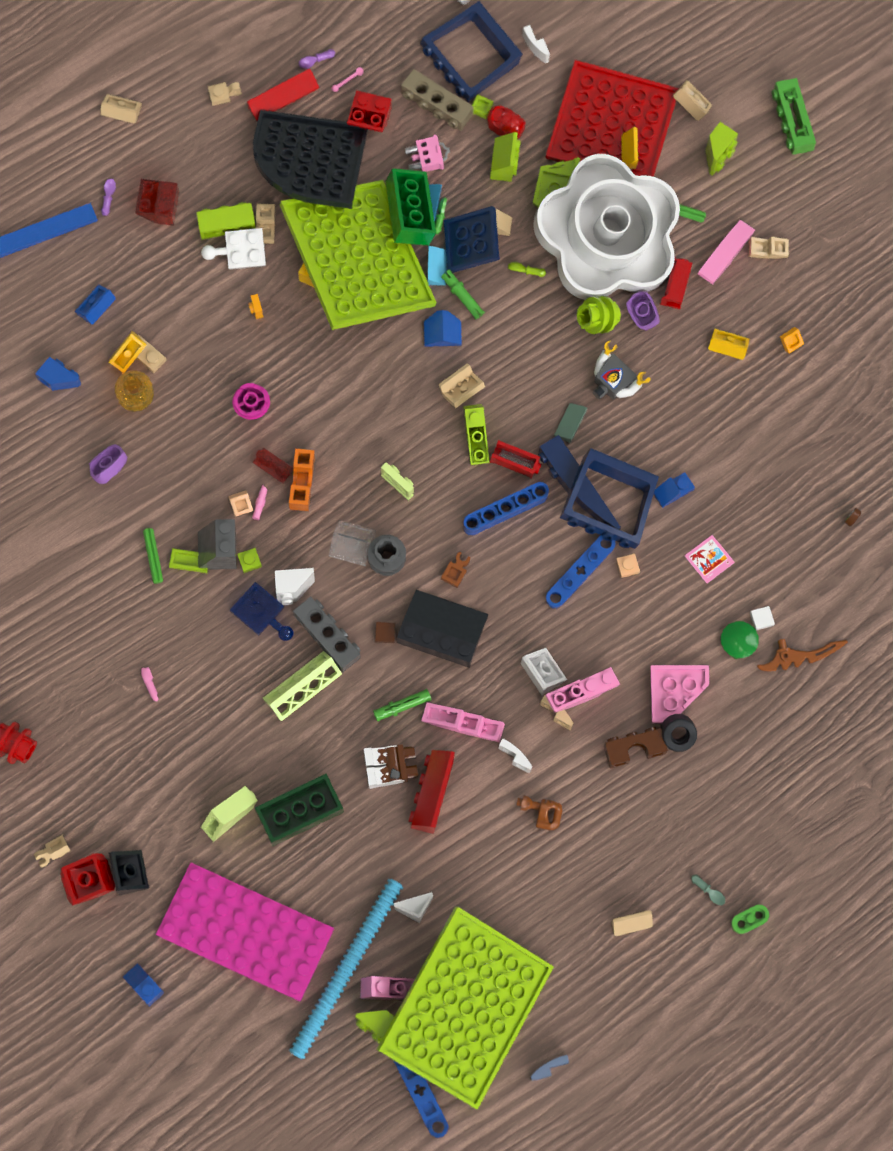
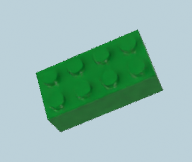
[385,168,436,246]

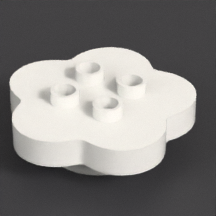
[534,154,680,300]

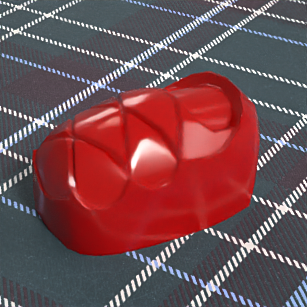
[487,105,526,139]

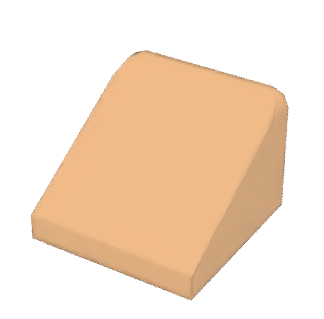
[228,491,253,517]

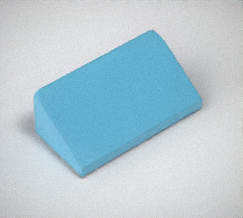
[428,246,447,286]

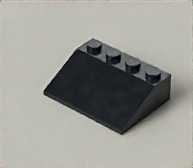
[397,590,489,668]

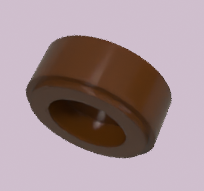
[844,508,861,526]

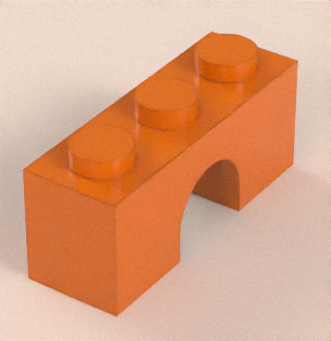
[289,448,315,511]

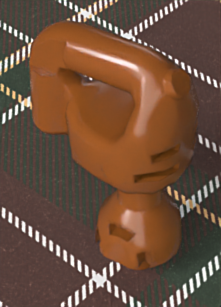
[517,795,563,830]

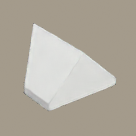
[394,892,433,923]

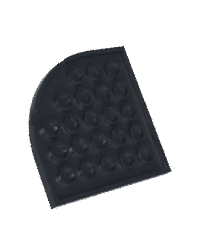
[253,110,368,209]

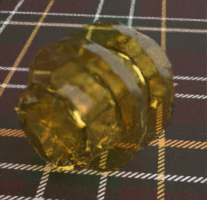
[115,371,154,412]

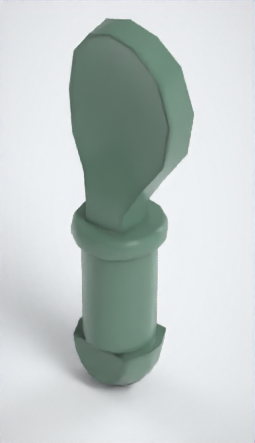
[691,875,726,905]

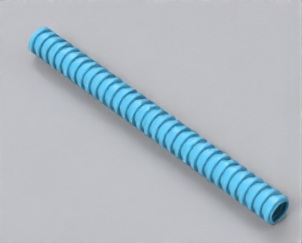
[289,879,403,1059]

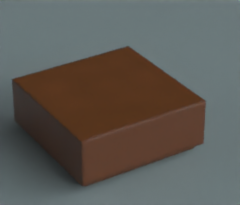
[375,622,396,643]

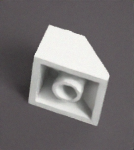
[275,568,315,605]

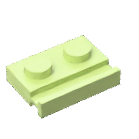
[381,462,414,501]

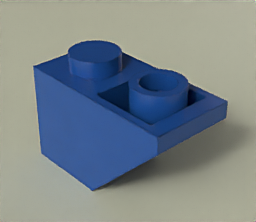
[35,357,81,391]

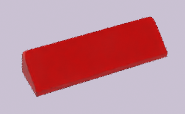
[247,69,320,122]

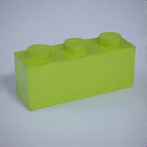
[196,202,256,240]

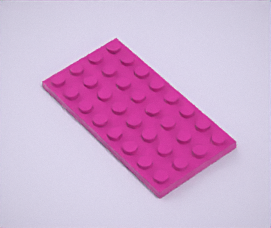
[156,863,334,1002]

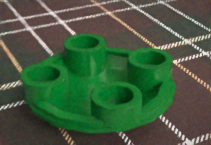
[720,621,759,659]

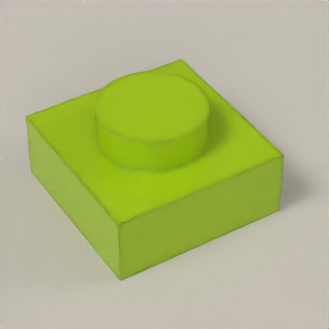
[237,548,262,573]

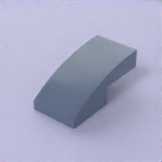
[530,1055,569,1081]

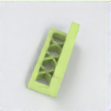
[263,651,342,721]

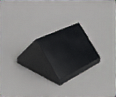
[109,850,149,896]

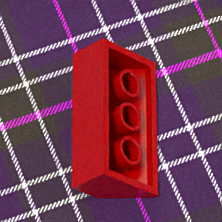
[408,750,455,834]

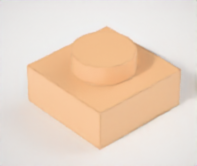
[616,554,640,578]

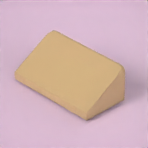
[673,80,712,121]
[101,94,142,123]
[611,910,653,936]

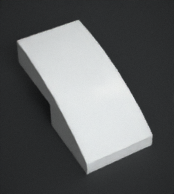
[522,25,550,63]
[498,739,532,774]

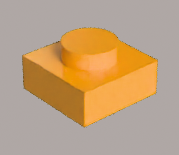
[248,294,263,319]
[780,327,804,354]

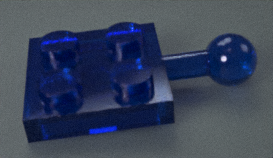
[230,582,294,641]

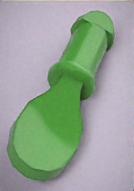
[435,197,447,234]

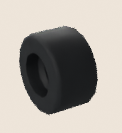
[661,714,697,752]

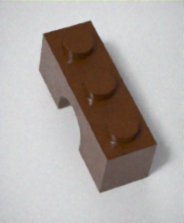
[604,727,668,769]

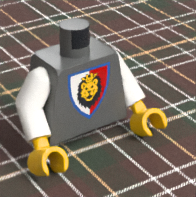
[593,340,650,400]

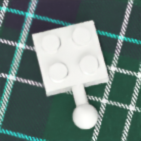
[201,228,266,270]

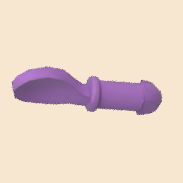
[299,49,335,69]
[101,179,116,216]

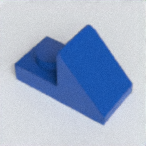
[654,472,695,508]

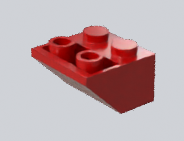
[347,90,392,133]

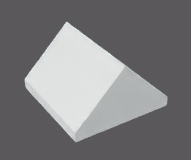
[521,648,567,695]

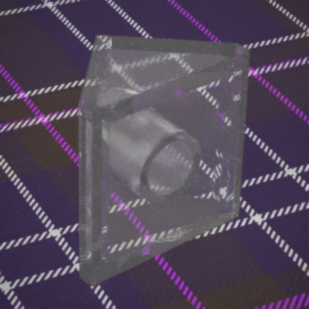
[329,520,376,566]

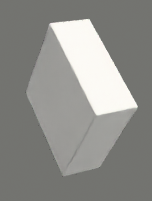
[750,606,775,630]

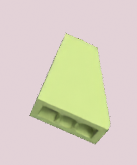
[201,786,258,842]

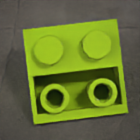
[705,122,738,176]
[490,132,521,182]
[355,1010,394,1044]

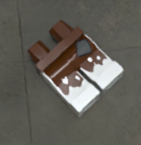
[364,744,418,789]

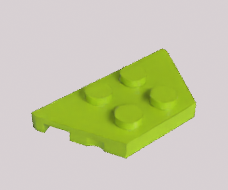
[533,158,580,208]

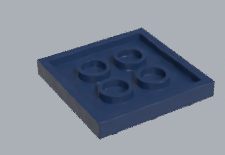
[444,206,500,273]

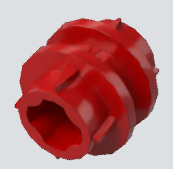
[0,722,37,765]

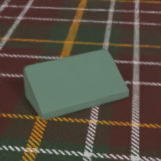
[554,403,587,444]

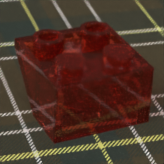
[135,179,179,226]

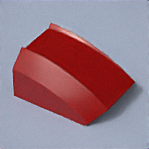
[61,853,115,906]

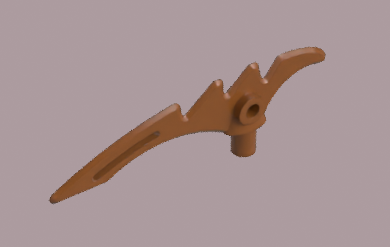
[757,639,848,671]

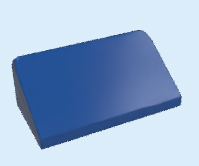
[75,284,116,325]

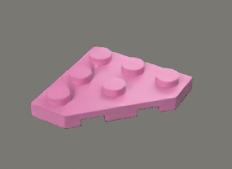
[650,665,709,724]

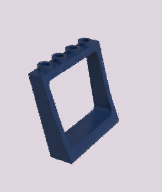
[420,1,523,102]
[560,448,659,549]

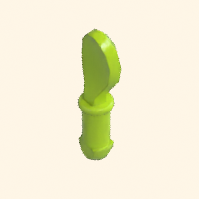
[508,262,546,277]

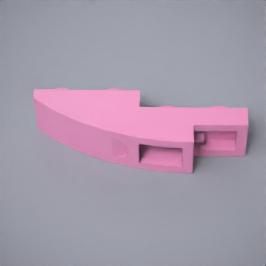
[545,667,620,713]

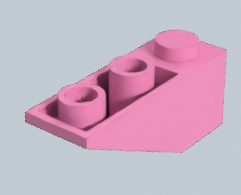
[361,976,415,1000]

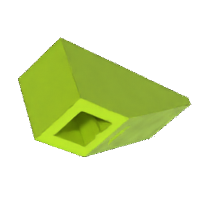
[463,404,490,465]

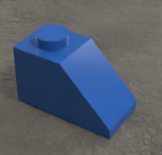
[123,963,164,1007]

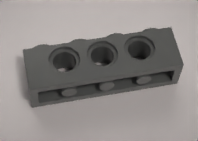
[293,597,361,673]

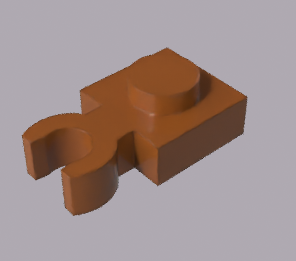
[441,552,470,588]

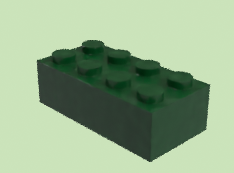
[255,774,344,846]

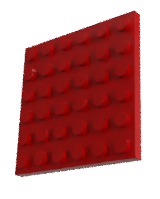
[545,60,679,177]

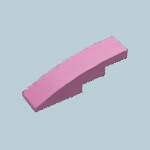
[698,220,755,284]
[421,703,505,742]

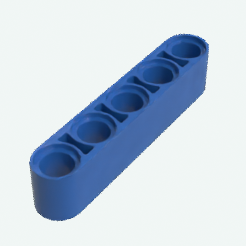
[463,482,549,535]

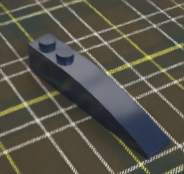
[538,435,621,530]

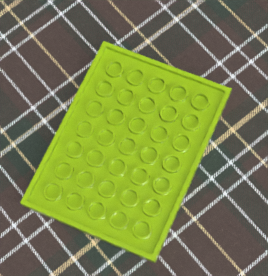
[280,180,437,330]
[376,906,554,1110]

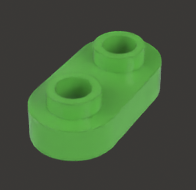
[731,905,769,934]

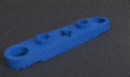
[546,535,616,609]
[393,1060,448,1138]

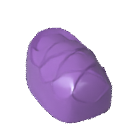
[626,291,660,330]
[89,444,128,484]

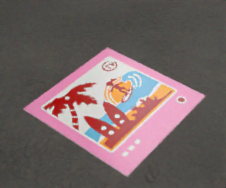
[685,535,735,583]

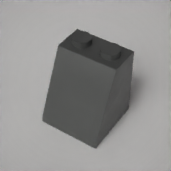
[198,519,237,570]

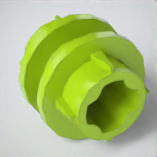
[577,296,621,334]

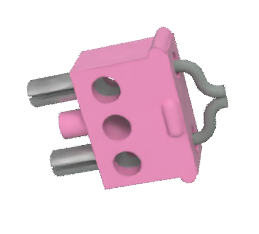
[405,135,450,172]

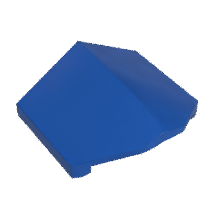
[424,310,462,346]

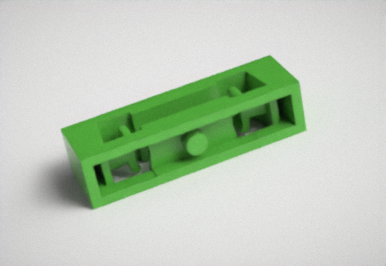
[772,78,816,155]

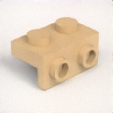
[439,364,485,408]

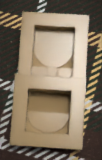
[256,204,275,244]
[749,237,789,258]
[540,695,573,730]

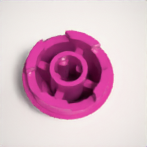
[232,383,270,420]

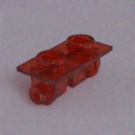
[252,448,293,483]

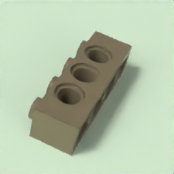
[401,69,474,131]

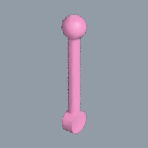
[332,67,363,92]

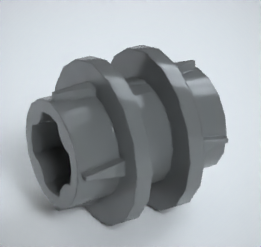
[368,535,406,576]

